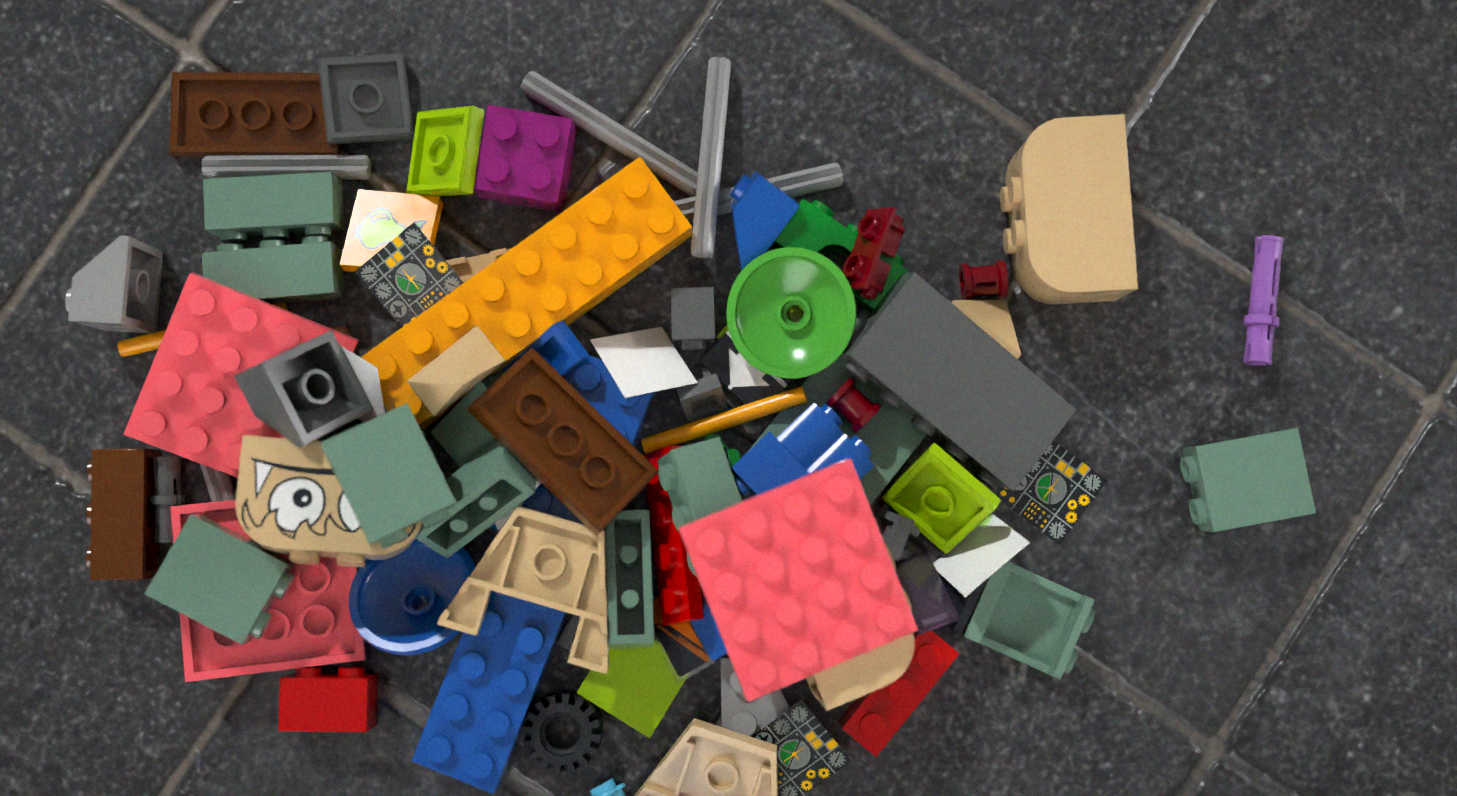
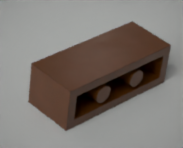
[85,448,161,580]

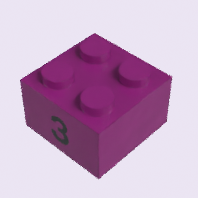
[474,105,578,213]

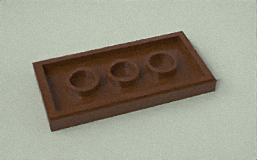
[169,72,341,158]
[467,348,659,536]

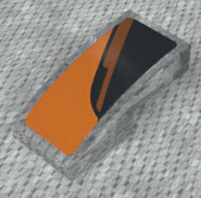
[652,593,716,683]

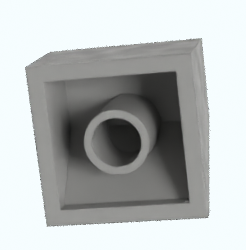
[65,235,164,334]

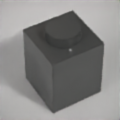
[671,287,716,351]

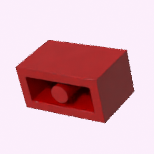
[278,666,378,732]

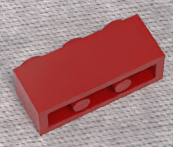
[838,621,960,757]

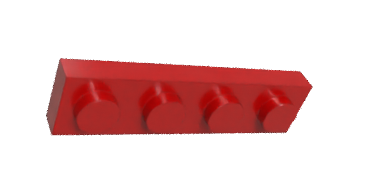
[643,446,704,626]

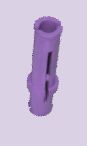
[1243,235,1284,366]

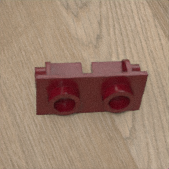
[843,207,905,300]

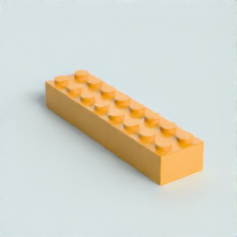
[361,157,692,432]

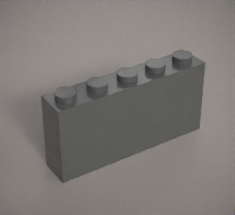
[841,272,1077,491]

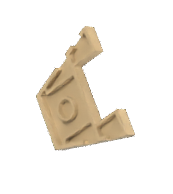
[438,506,610,674]
[634,718,778,796]

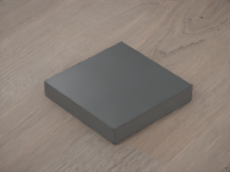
[317,53,414,145]

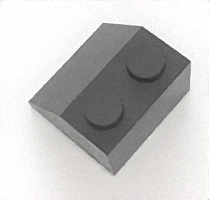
[234,330,373,447]

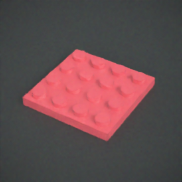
[123,272,359,478]
[678,458,918,702]
[170,499,367,682]

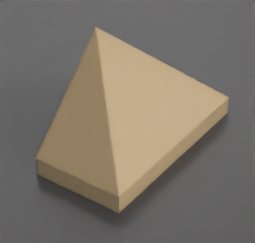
[951,300,1021,359]
[406,326,506,417]

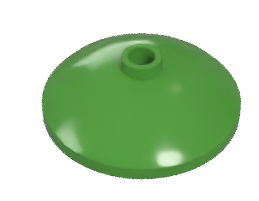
[727,247,857,379]

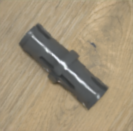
[150,456,186,543]

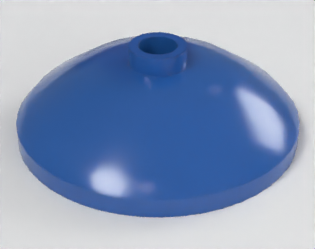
[348,539,476,655]

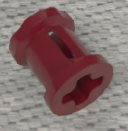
[959,260,1009,300]
[825,376,882,434]

